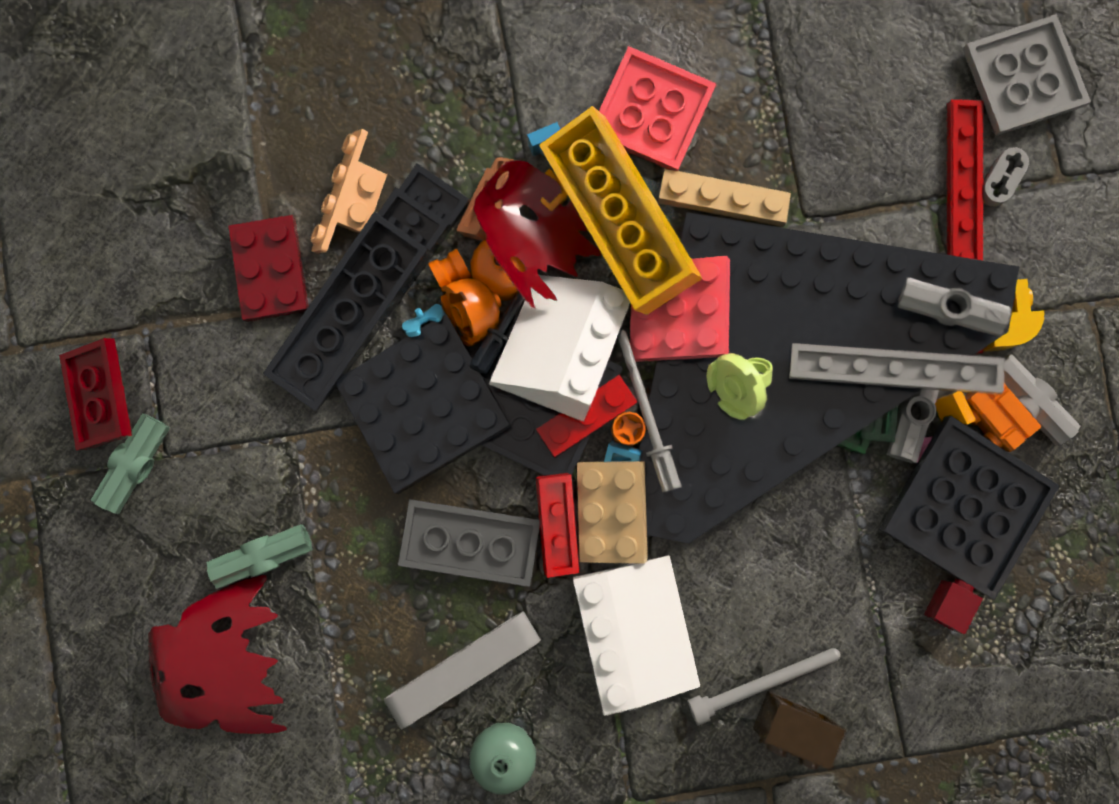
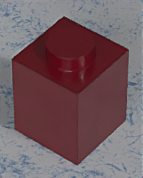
[924,578,983,635]

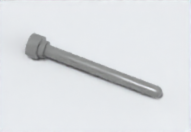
[687,648,840,726]

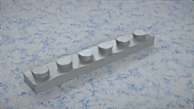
[789,343,1005,395]

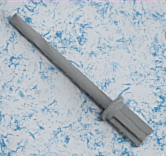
[618,330,681,493]

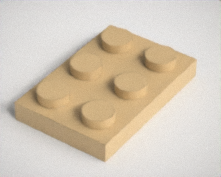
[577,461,648,564]

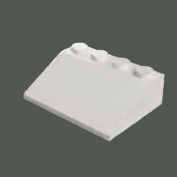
[489,275,630,422]
[573,555,700,715]

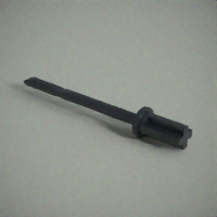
[469,269,540,375]

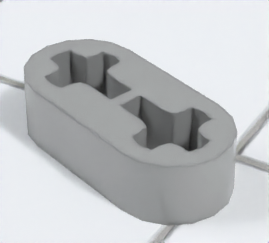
[983,147,1029,207]

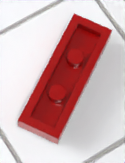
[536,375,638,458]
[536,473,579,578]

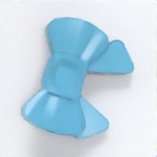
[402,304,446,337]

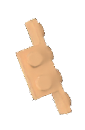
[311,129,387,254]

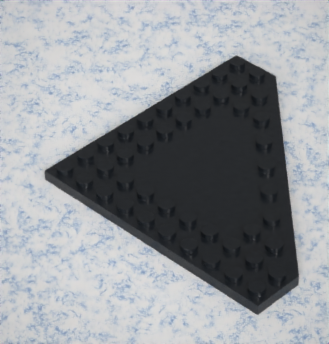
[639,212,1019,544]

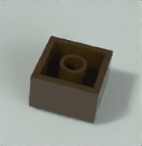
[753,691,846,771]

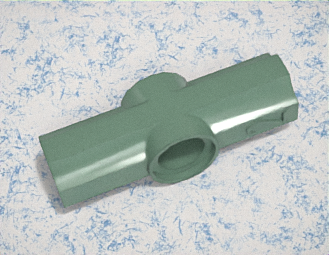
[91,413,170,514]
[206,524,313,589]

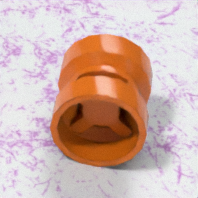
[428,248,472,292]
[611,412,646,446]

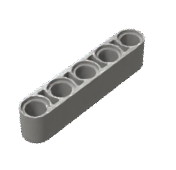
[384,611,541,729]

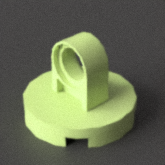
[706,353,772,420]

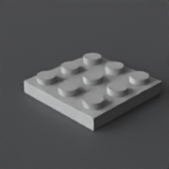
[963,14,1091,136]

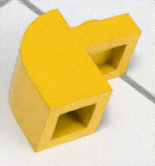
[983,279,1044,351]

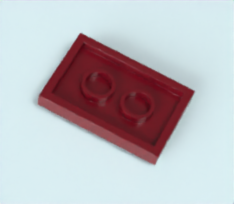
[228,215,309,322]
[59,338,132,451]

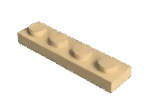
[658,169,791,227]

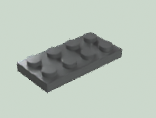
[398,499,540,587]

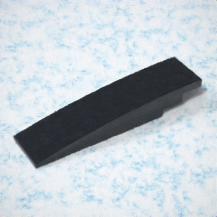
[263,163,470,411]

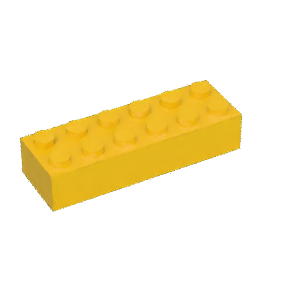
[539,106,703,315]

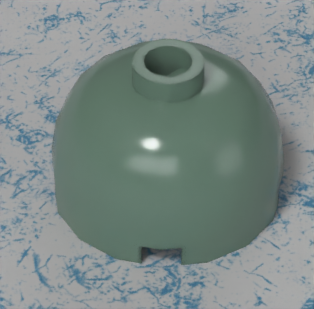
[470,723,536,795]

